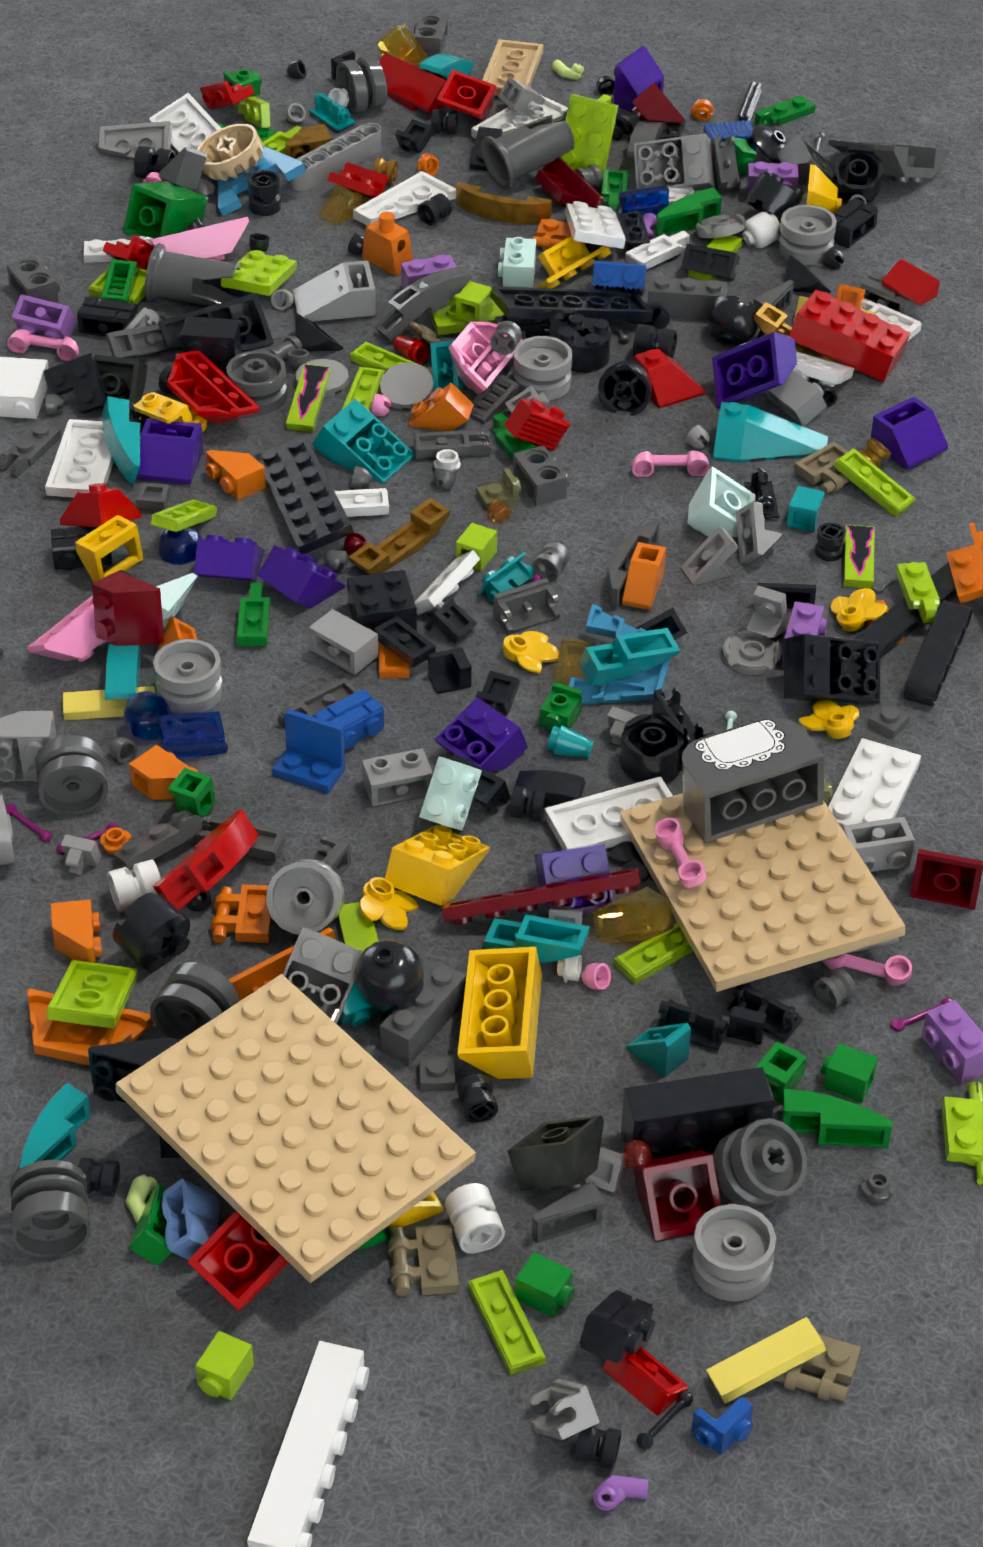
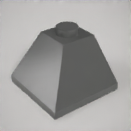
[777,134,833,182]

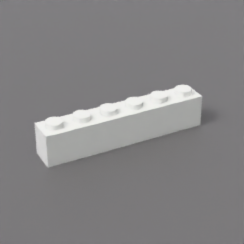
[247,1341,369,1547]

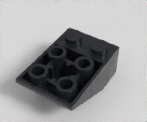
[784,634,881,703]
[88,1037,180,1104]

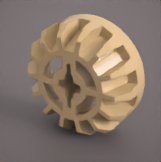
[197,124,263,181]

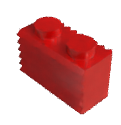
[504,398,570,450]

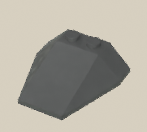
[828,140,950,182]

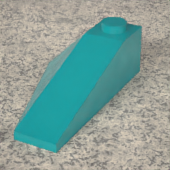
[713,402,828,463]

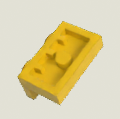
[134,392,194,424]

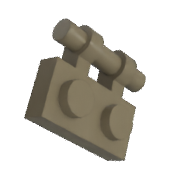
[794,442,853,495]
[387,1224,459,1296]
[771,1325,861,1402]

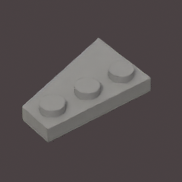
[99,121,172,159]

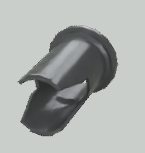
[481,115,575,190]
[145,243,241,307]

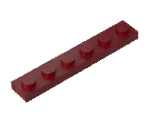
[442,867,641,925]

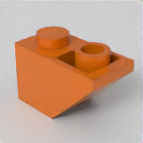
[408,383,474,431]
[205,450,266,500]
[622,542,666,610]
[129,745,198,800]
[51,899,102,963]

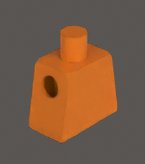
[362,211,413,276]

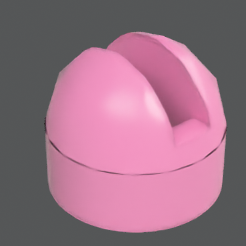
[371,393,392,416]
[581,963,611,990]

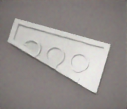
[471,95,568,139]
[353,171,456,226]

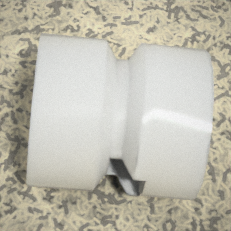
[107,859,161,912]
[445,1183,505,1254]

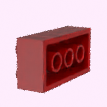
[789,290,911,383]

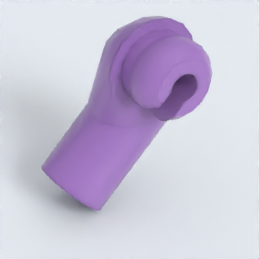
[643,213,656,240]
[593,1475,649,1511]

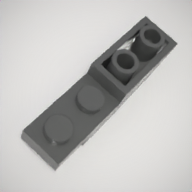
[375,267,473,342]

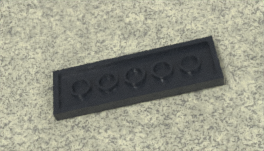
[490,287,654,324]
[255,434,354,554]

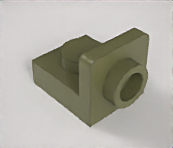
[476,468,521,511]

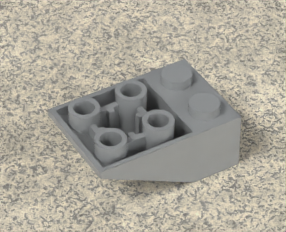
[633,133,715,193]
[292,260,376,321]
[0,711,57,782]
[283,926,364,1024]

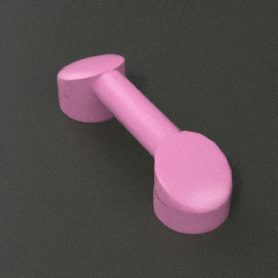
[7,329,79,361]
[631,451,709,477]
[654,818,707,888]
[821,953,912,986]

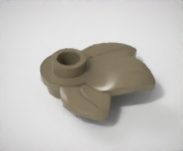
[408,322,441,345]

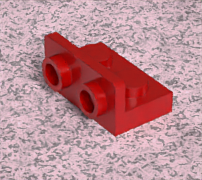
[200,81,255,110]
[327,162,389,198]
[102,235,154,270]

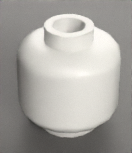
[742,212,780,248]

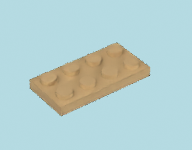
[482,39,543,96]

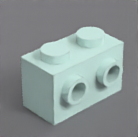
[498,237,536,288]
[419,756,482,831]

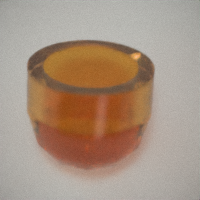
[488,498,513,522]

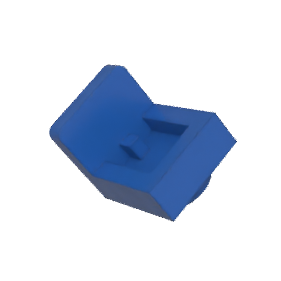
[691,1396,753,1455]

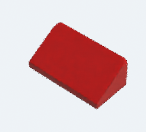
[881,259,940,306]
[603,1346,689,1416]

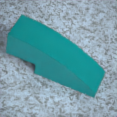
[419,53,474,81]
[102,396,140,484]
[578,628,680,686]
[105,643,141,700]
[484,914,590,963]
[19,1083,91,1169]

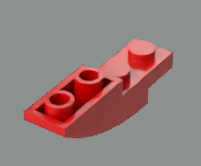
[153,809,259,910]

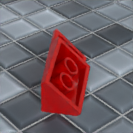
[379,53,446,113]
[187,1211,289,1312]

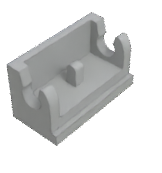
[498,76,545,115]
[529,1379,600,1440]

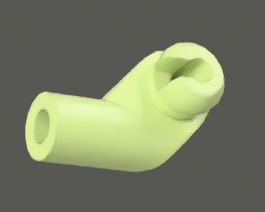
[552,60,584,80]
[125,1174,157,1224]

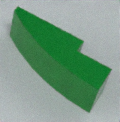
[655,187,722,237]
[781,1089,892,1148]

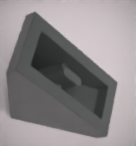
[159,147,207,191]

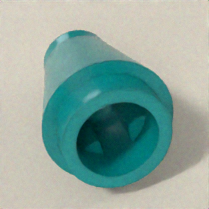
[546,725,594,759]

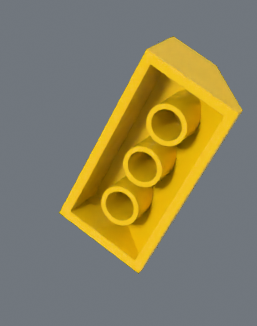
[458,947,542,1079]

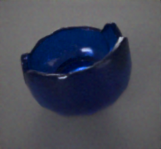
[159,527,202,565]
[123,691,171,741]

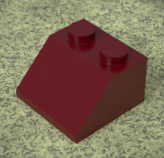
[632,83,686,126]
[92,571,164,646]
[910,849,983,910]
[632,1150,721,1241]

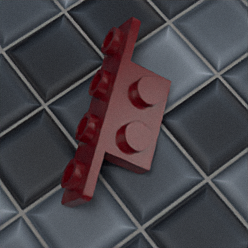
[535,157,604,208]

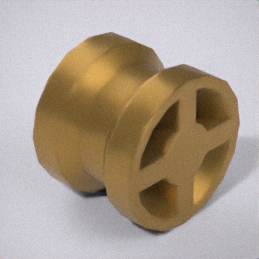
[373,157,398,185]
[859,437,891,469]

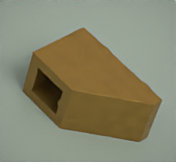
[285,124,333,159]

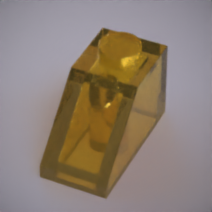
[377,23,429,67]
[592,887,674,943]

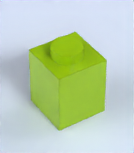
[456,281,493,323]
[456,523,497,571]
[195,1331,254,1400]

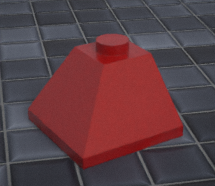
[436,70,497,121]
[634,348,706,409]
[60,483,141,528]

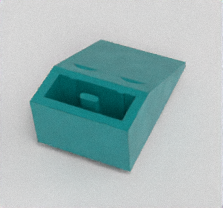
[312,399,415,484]

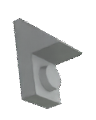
[736,501,782,565]
[681,526,739,585]
[747,585,788,638]

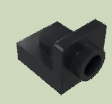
[425,599,477,644]

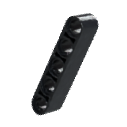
[904,600,973,707]

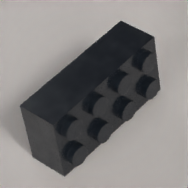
[621,1067,774,1165]

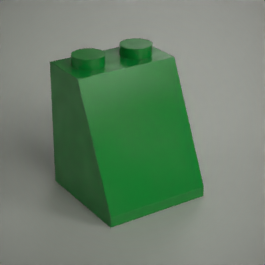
[123,181,208,239]

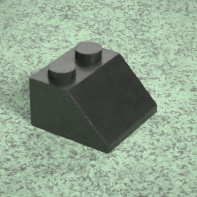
[95,355,148,410]
[507,1115,604,1193]

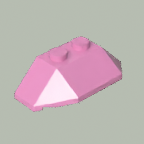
[146,217,249,261]
[448,322,523,395]
[26,595,108,662]

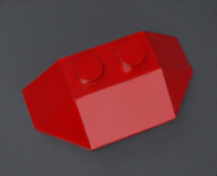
[167,350,260,425]

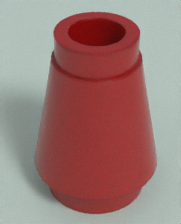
[393,335,431,364]

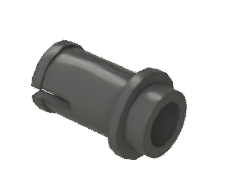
[269,336,302,361]

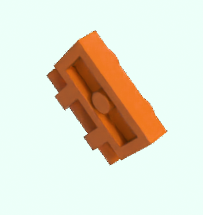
[533,219,586,250]
[210,884,272,943]

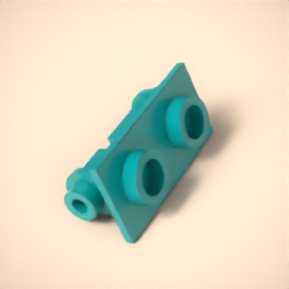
[309,93,356,131]
[477,552,534,603]

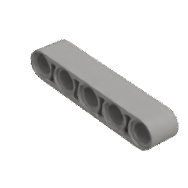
[290,123,382,191]

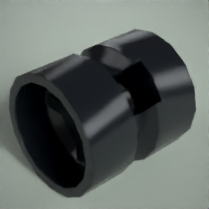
[134,146,176,181]
[248,170,281,216]
[633,324,677,359]

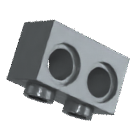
[410,14,448,57]
[6,256,60,303]
[513,445,570,506]

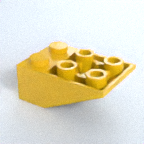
[385,825,490,906]

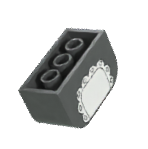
[682,717,824,843]

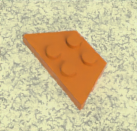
[27,988,154,1066]

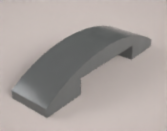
[627,121,669,157]
[105,324,174,359]
[609,520,660,610]

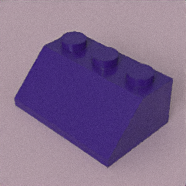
[712,332,797,408]

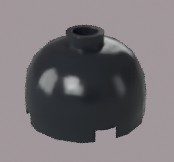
[707,295,759,346]
[598,361,652,416]
[355,939,424,1010]

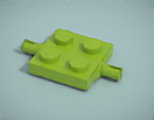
[941,1082,983,1185]

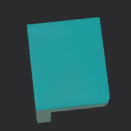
[787,486,825,532]

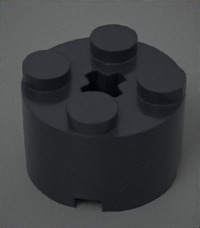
[832,146,884,203]
[745,171,804,223]
[558,313,611,373]
[620,714,684,782]
[113,893,190,973]

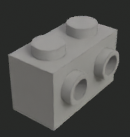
[765,369,827,426]
[309,609,378,675]
[362,748,433,807]
[842,817,915,872]

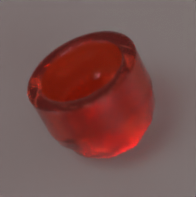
[623,1140,653,1168]

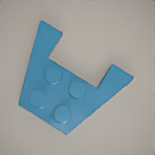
[218,146,307,216]
[569,604,671,705]

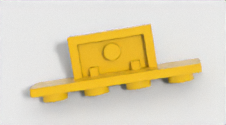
[534,236,612,289]

